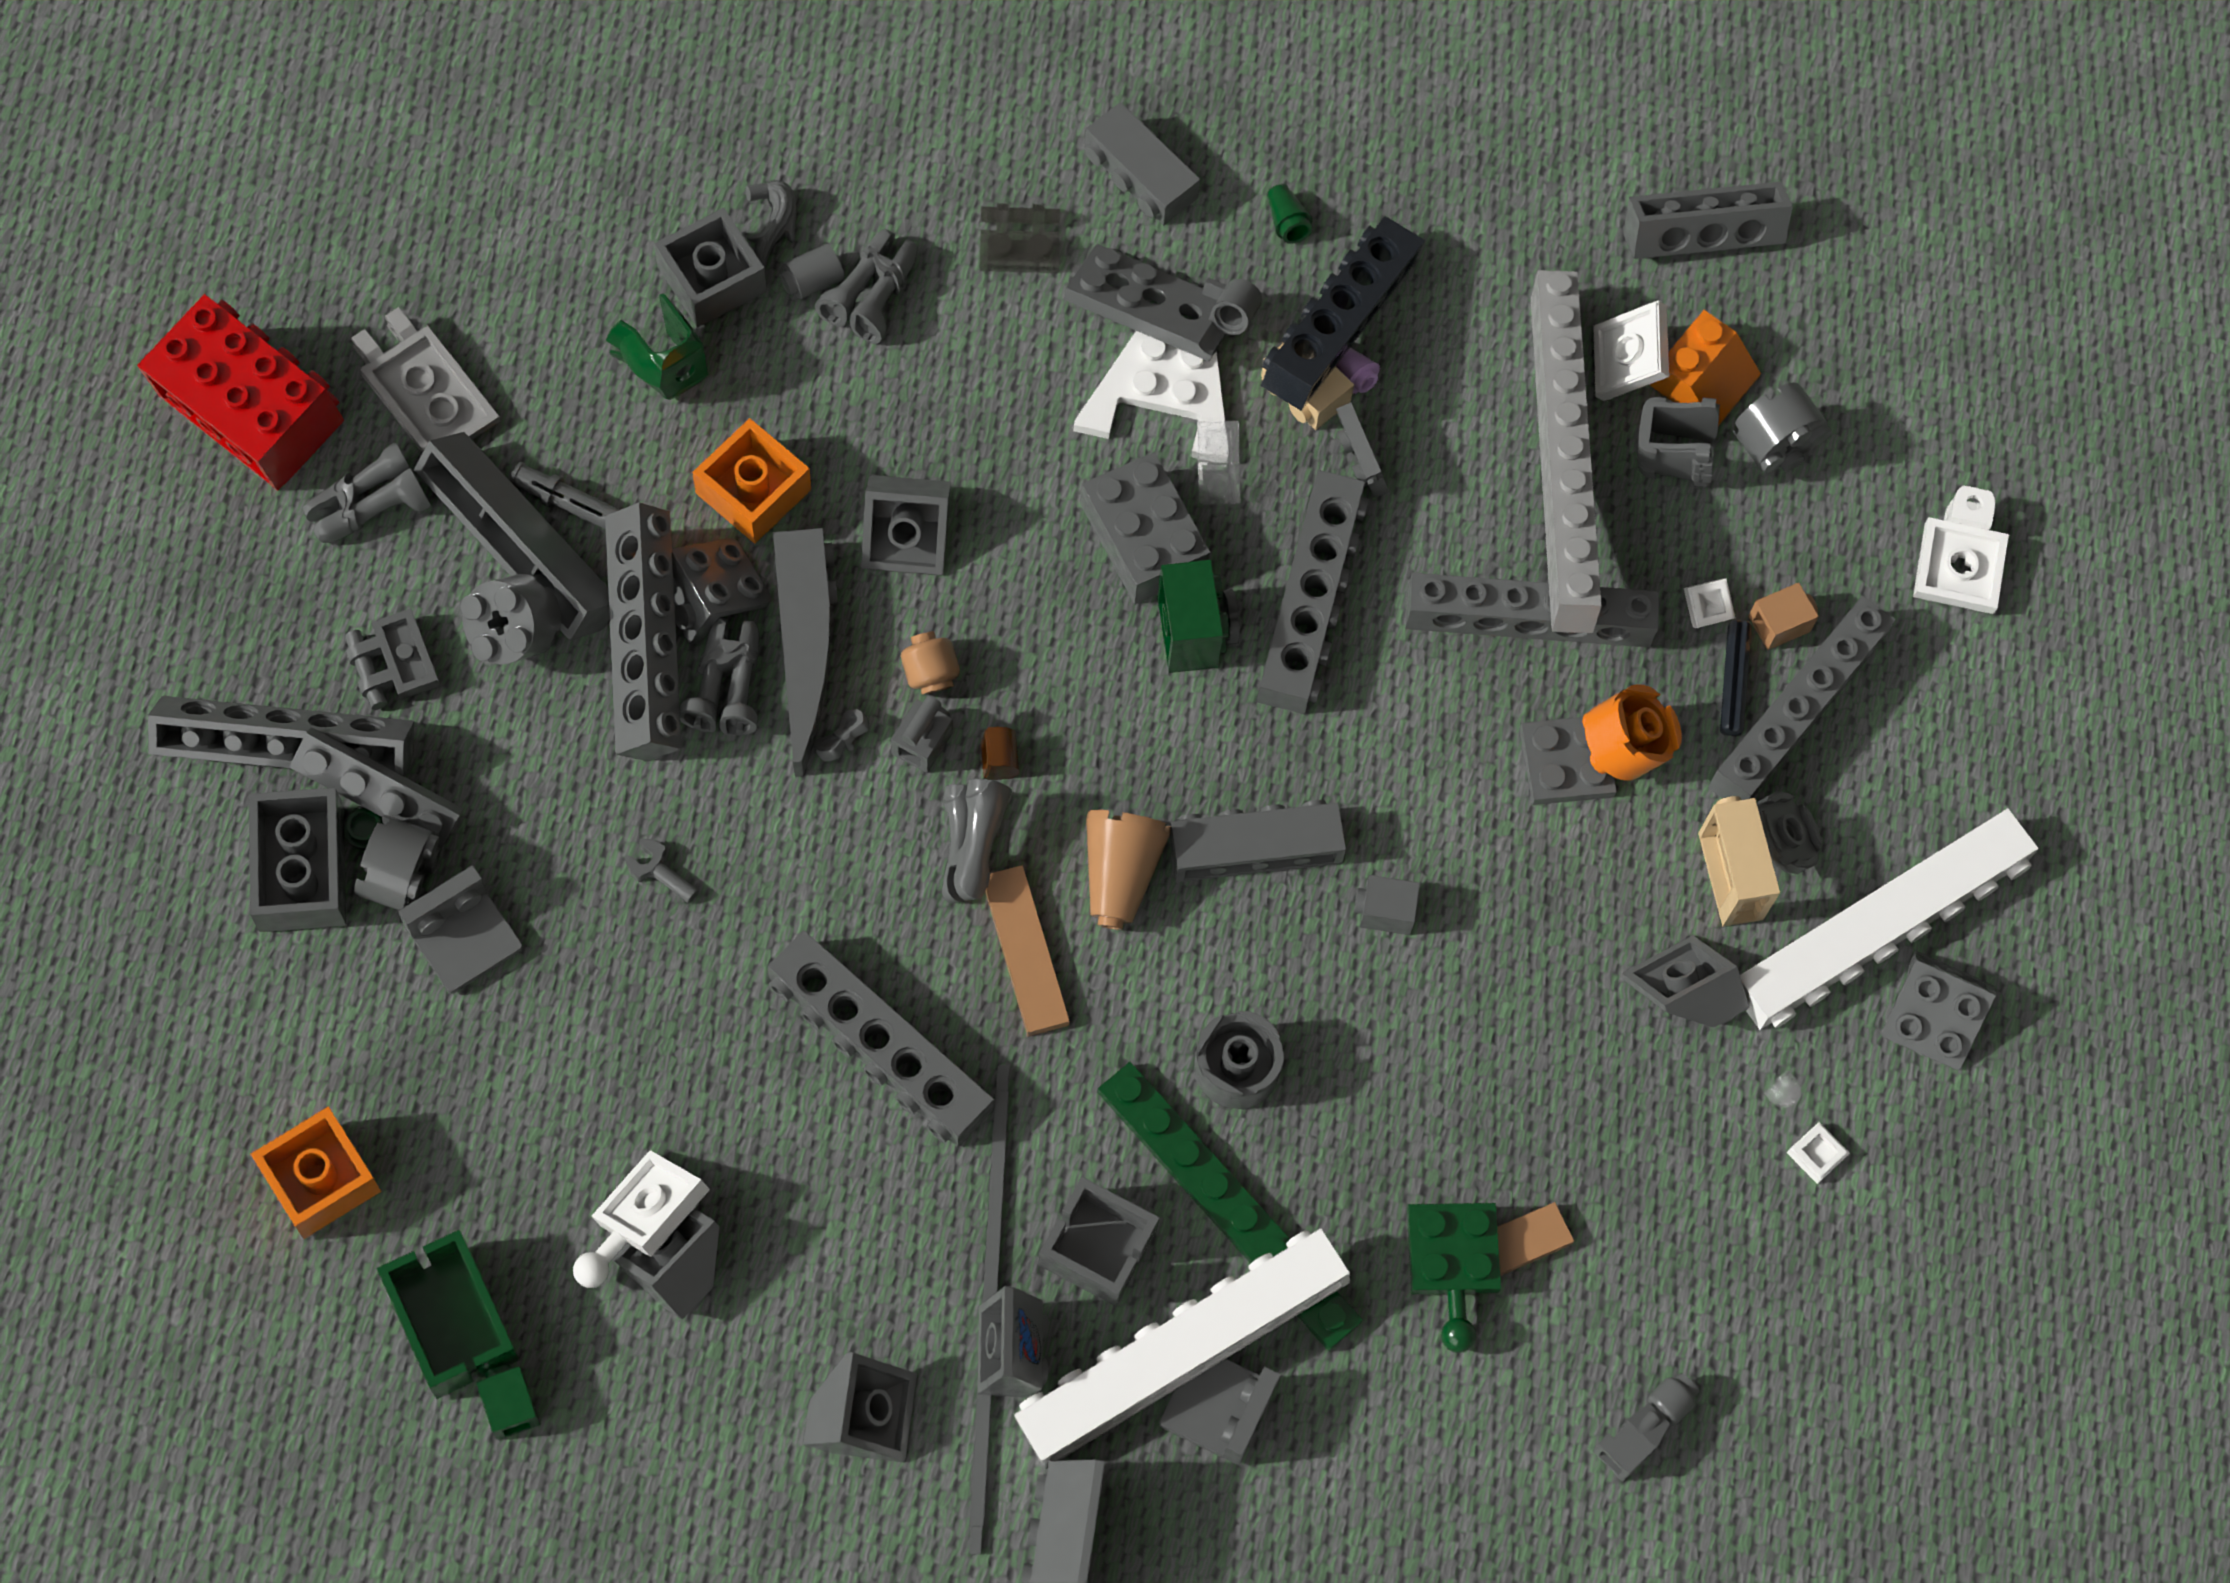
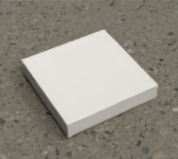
[1594,300,1669,400]

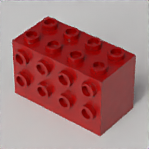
[137,294,344,491]

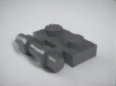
[345,608,440,710]

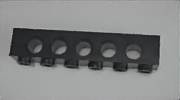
[1260,216,1425,411]

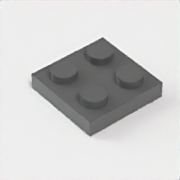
[1519,717,1616,805]

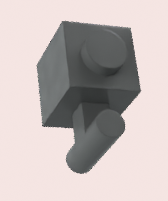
[891,695,953,773]

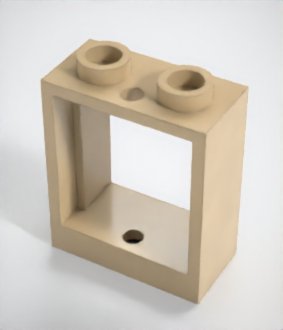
[1698,796,1780,927]

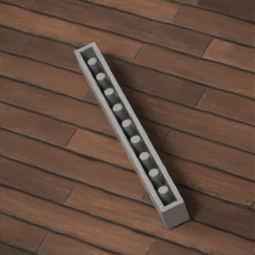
[1531,270,1602,633]

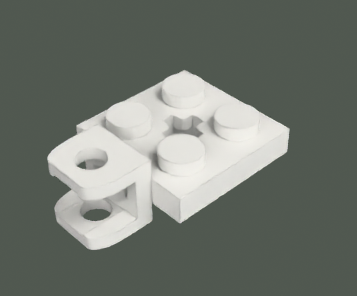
[1913,486,2009,614]

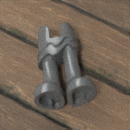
[815,229,918,344]
[303,441,432,543]
[680,617,760,736]

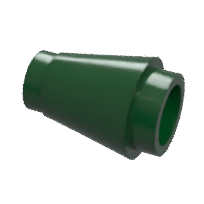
[1267,184,1312,244]

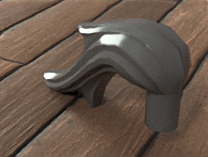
[745,180,796,269]

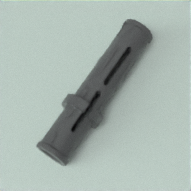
[510,462,620,529]

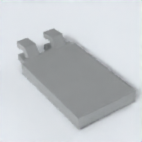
[351,307,500,453]

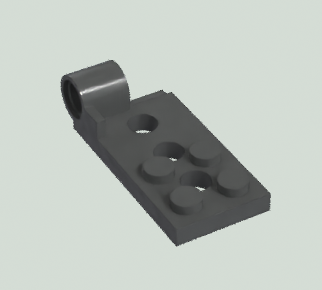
[1063,243,1262,362]

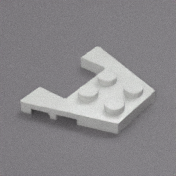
[1073,331,1229,465]

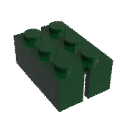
[376,1229,520,1399]

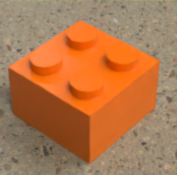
[692,418,811,544]
[251,1106,381,1239]

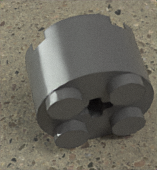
[1733,382,1832,473]
[460,574,561,664]
[354,814,441,910]
[1194,1011,1284,1110]

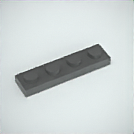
[289,727,463,849]

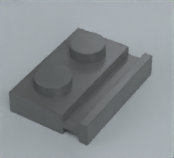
[1336,402,1389,498]

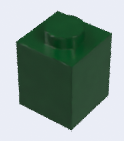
[476,1365,540,1441]

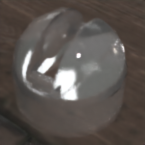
[1763,1070,1801,1108]

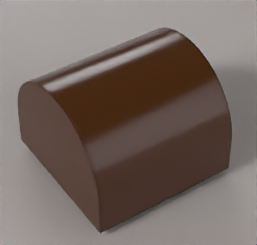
[980,727,1019,780]

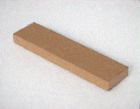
[985,865,1070,1037]

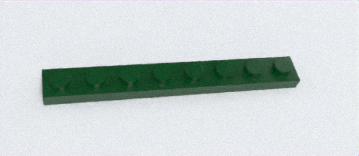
[1097,1062,1363,1351]

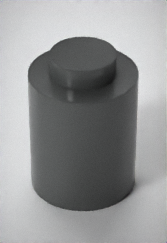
[780,243,844,300]

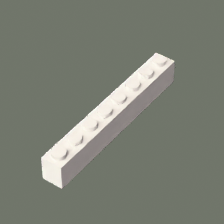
[1740,808,2039,1030]
[1014,1229,1350,1469]

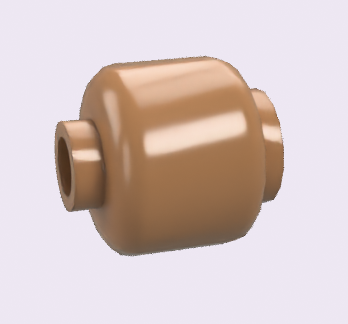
[901,631,960,695]

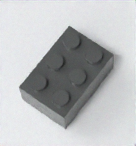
[1080,452,1210,604]
[249,787,346,932]

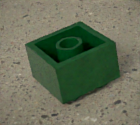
[1157,560,1229,673]

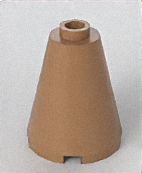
[1086,810,1171,930]

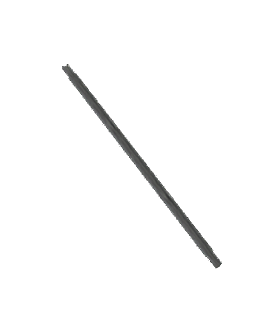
[969,1065,1009,1555]

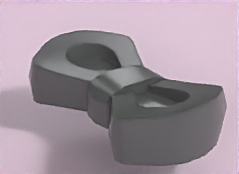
[814,709,870,761]

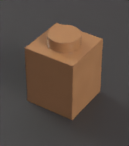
[1748,582,1819,650]

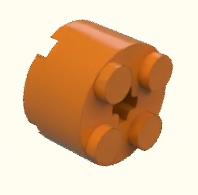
[1582,684,1682,781]

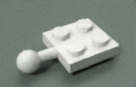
[573,1150,710,1288]

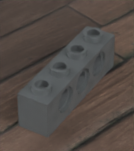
[1624,182,1793,259]

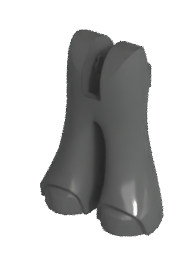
[942,779,1012,903]

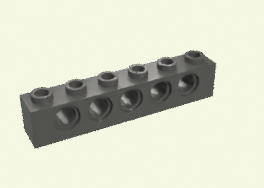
[1257,469,1369,714]
[605,502,682,761]
[1405,573,1659,648]
[1708,595,1896,800]
[148,696,414,777]
[768,930,994,1147]

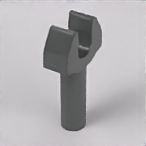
[625,839,699,904]

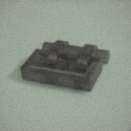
[980,203,1060,273]

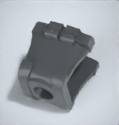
[1637,397,1720,487]

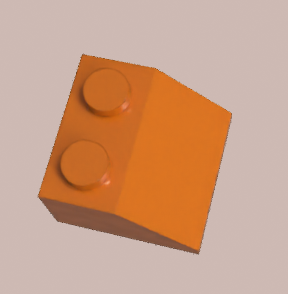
[1650,310,1761,426]

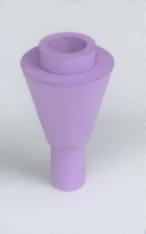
[1336,348,1380,394]

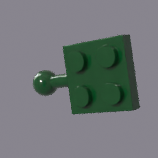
[1407,1203,1501,1353]

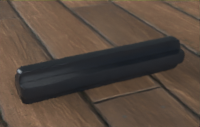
[1720,619,1752,736]

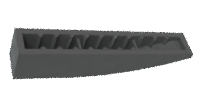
[773,528,838,777]

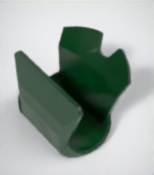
[606,293,708,400]

